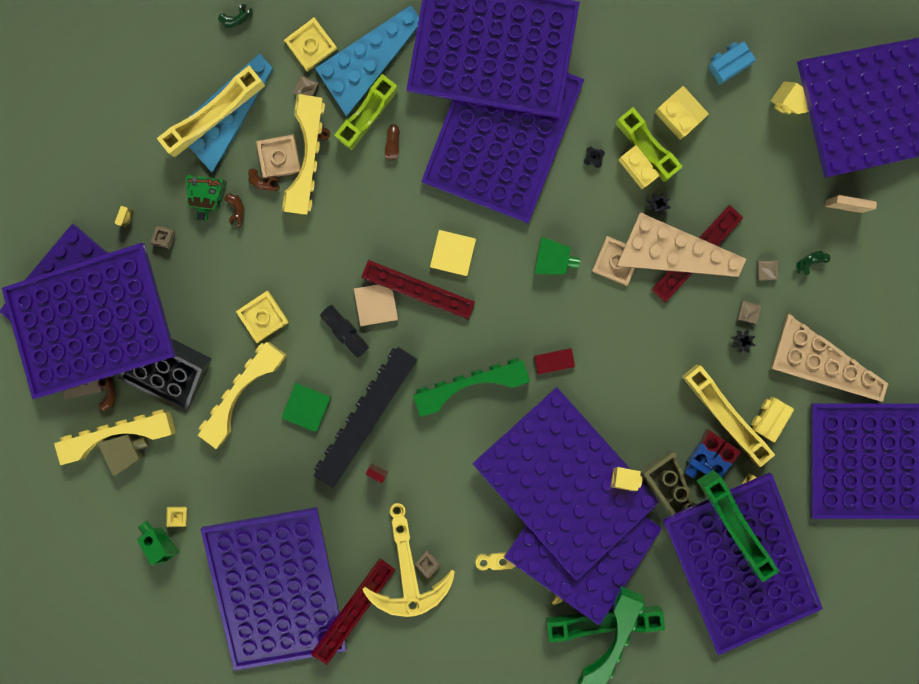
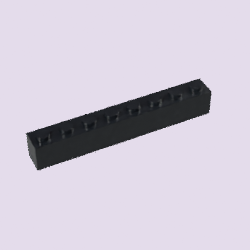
[314,347,418,488]

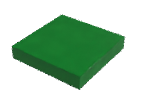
[281,382,331,432]

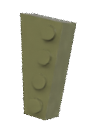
[640,450,695,516]

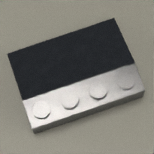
[118,338,212,413]

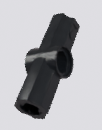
[320,304,370,358]

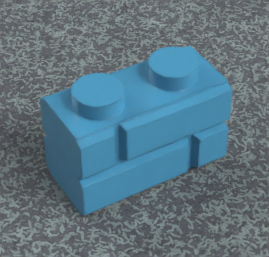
[708,41,756,85]

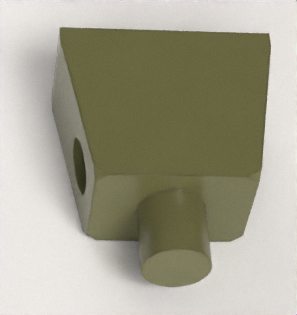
[97,434,149,476]

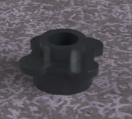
[583,147,605,168]

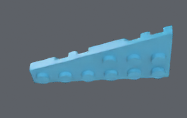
[315,5,419,118]
[189,54,274,174]

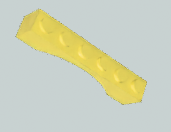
[157,65,265,157]
[282,94,325,215]
[198,342,287,449]
[682,365,775,467]
[54,409,176,465]

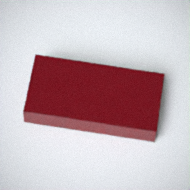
[534,348,575,375]
[365,463,388,483]

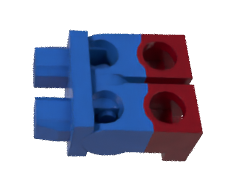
[684,429,741,479]

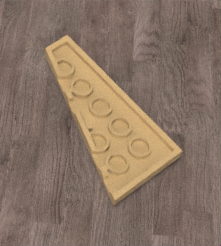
[616,213,746,277]
[770,314,888,402]

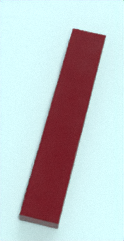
[651,205,743,303]
[361,260,475,320]
[310,558,396,665]

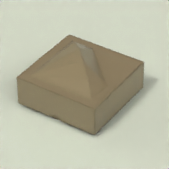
[293,75,319,96]
[150,226,176,250]
[757,260,778,280]
[737,301,761,324]
[414,551,442,578]

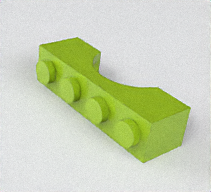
[334,74,399,151]
[615,107,683,182]

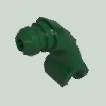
[218,4,253,28]
[796,251,831,275]

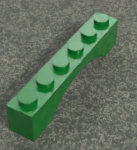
[413,357,530,417]
[697,470,779,582]
[577,587,645,684]
[546,606,665,643]

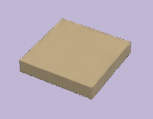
[256,134,301,180]
[825,195,877,213]
[591,236,635,286]
[354,285,398,326]

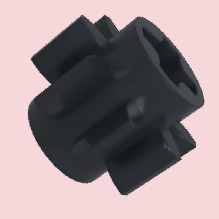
[646,192,671,216]
[731,330,756,353]

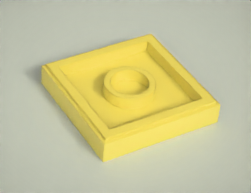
[284,18,338,72]
[430,230,476,276]
[236,291,289,343]

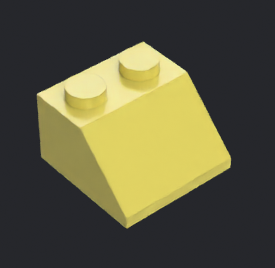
[770,81,809,115]
[654,86,709,140]

